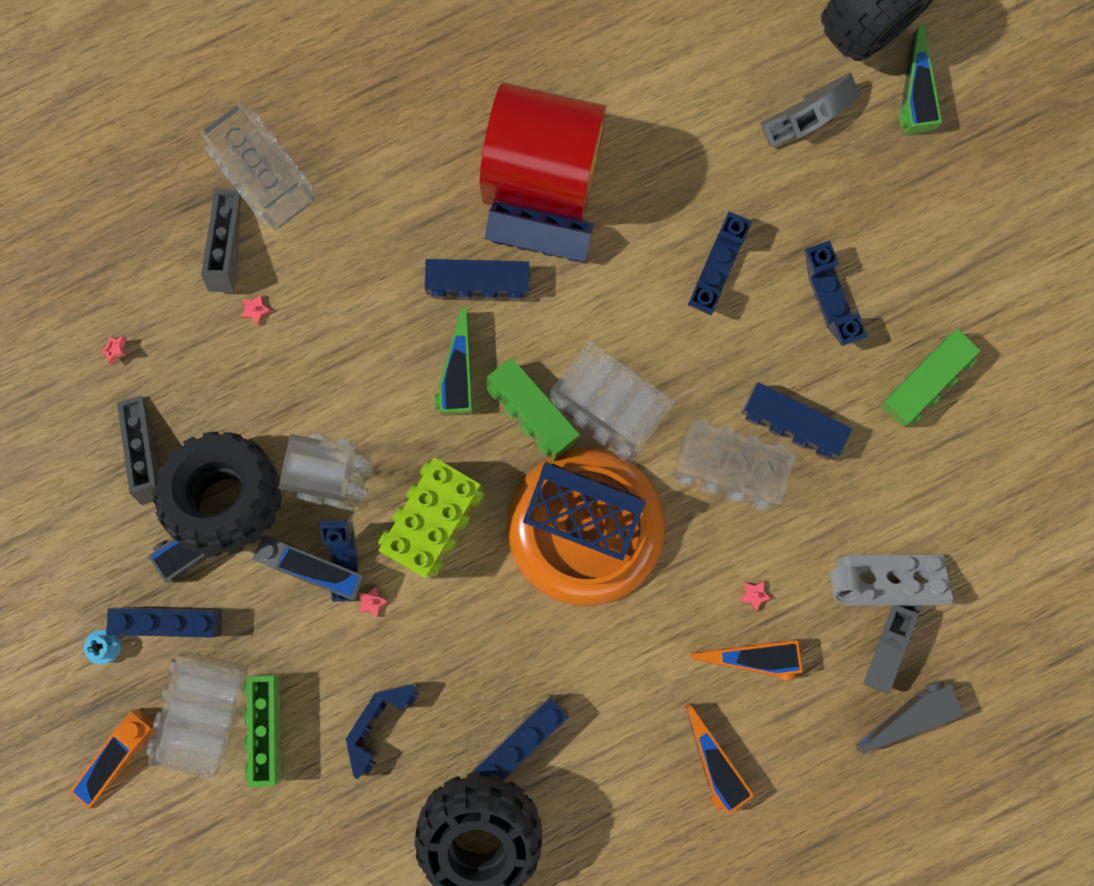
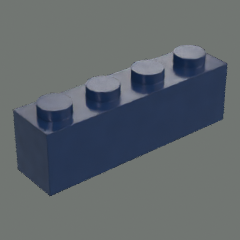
[485,201,594,262]
[425,259,530,301]
[741,382,853,460]
[106,607,222,638]
[472,695,569,780]

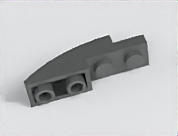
[760,73,860,148]
[863,605,922,694]

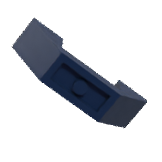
[688,211,752,316]
[805,240,867,346]
[319,520,359,602]
[346,682,419,780]

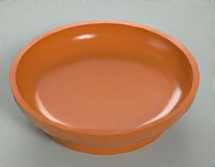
[507,448,665,606]

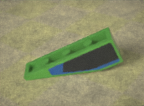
[899,25,942,135]
[435,307,473,416]

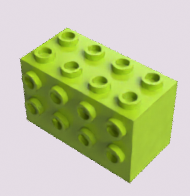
[378,457,485,579]

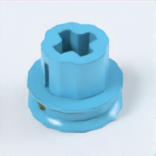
[83,630,121,664]

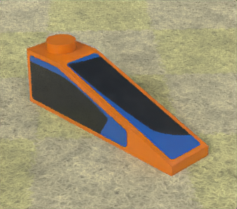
[689,639,803,680]
[685,704,754,815]
[69,708,160,809]

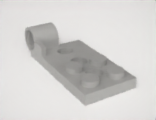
[830,554,953,606]

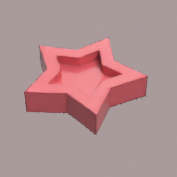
[241,295,271,325]
[101,336,127,365]
[740,581,771,611]
[358,586,387,617]

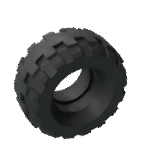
[821,0,934,61]
[152,431,282,557]
[414,772,542,886]

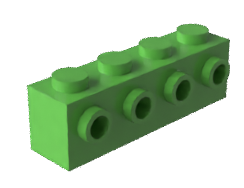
[879,329,981,427]
[486,357,580,462]
[244,674,281,787]

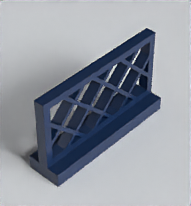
[523,461,646,561]

